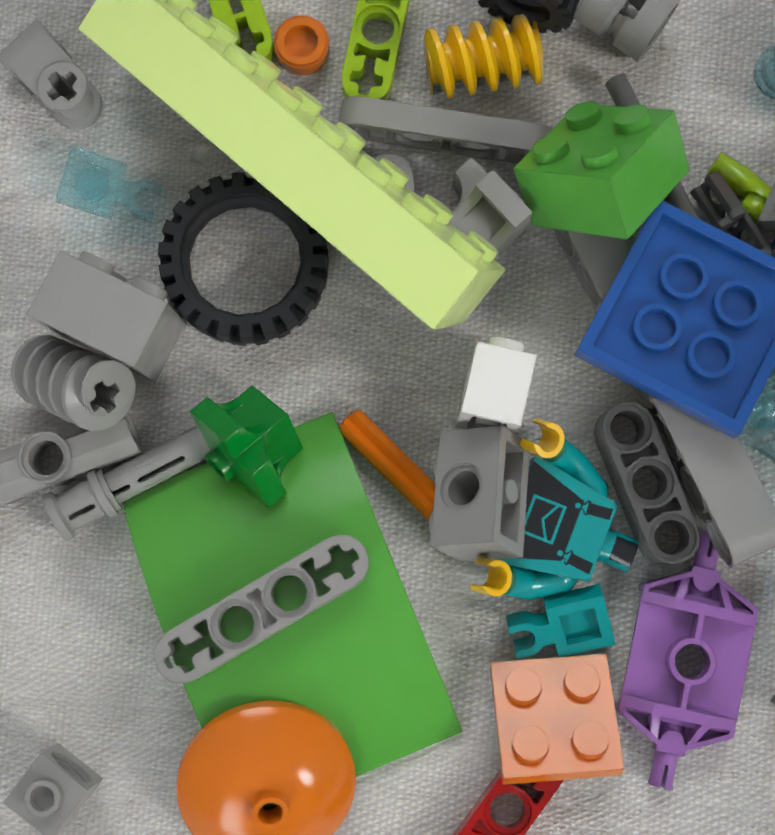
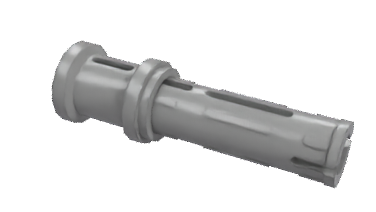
[42,424,210,541]

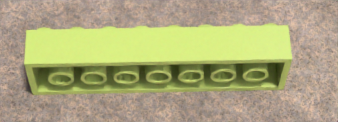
[78,0,506,330]

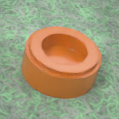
[274,15,330,76]

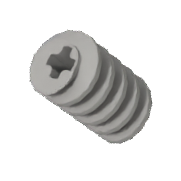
[11,335,136,431]

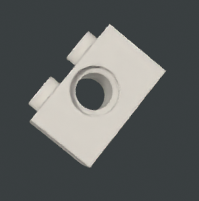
[455,337,537,434]

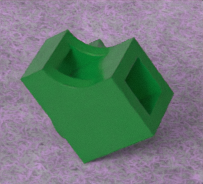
[190,385,303,508]

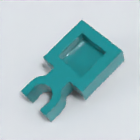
[506,584,616,659]

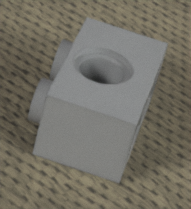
[429,425,530,561]

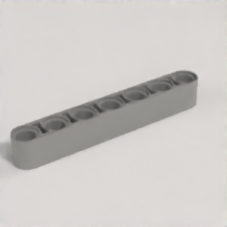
[554,229,775,568]

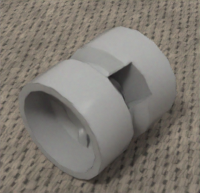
[574,0,681,63]

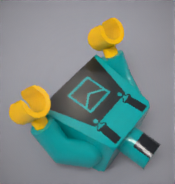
[470,418,639,600]

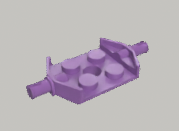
[614,532,759,790]

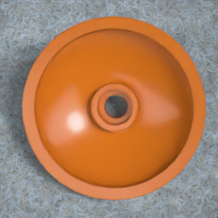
[176,700,356,835]

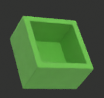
[513,101,690,239]

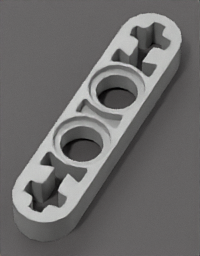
[339,96,553,164]
[154,535,370,683]

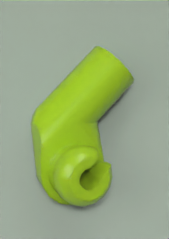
[705,152,771,224]

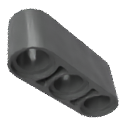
[594,401,700,564]

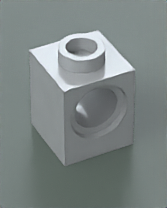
[3,743,104,835]

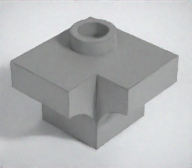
[450,157,533,260]

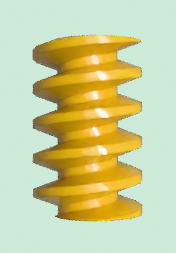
[423,14,543,99]

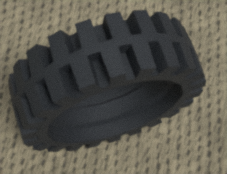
[158,172,329,346]

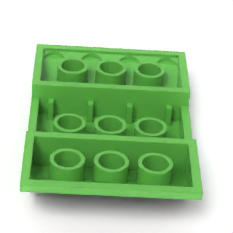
[123,412,463,809]

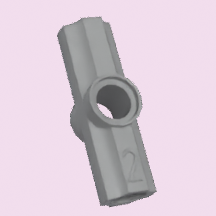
[0,412,143,506]

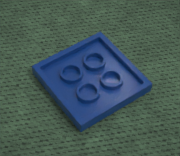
[574,201,775,439]

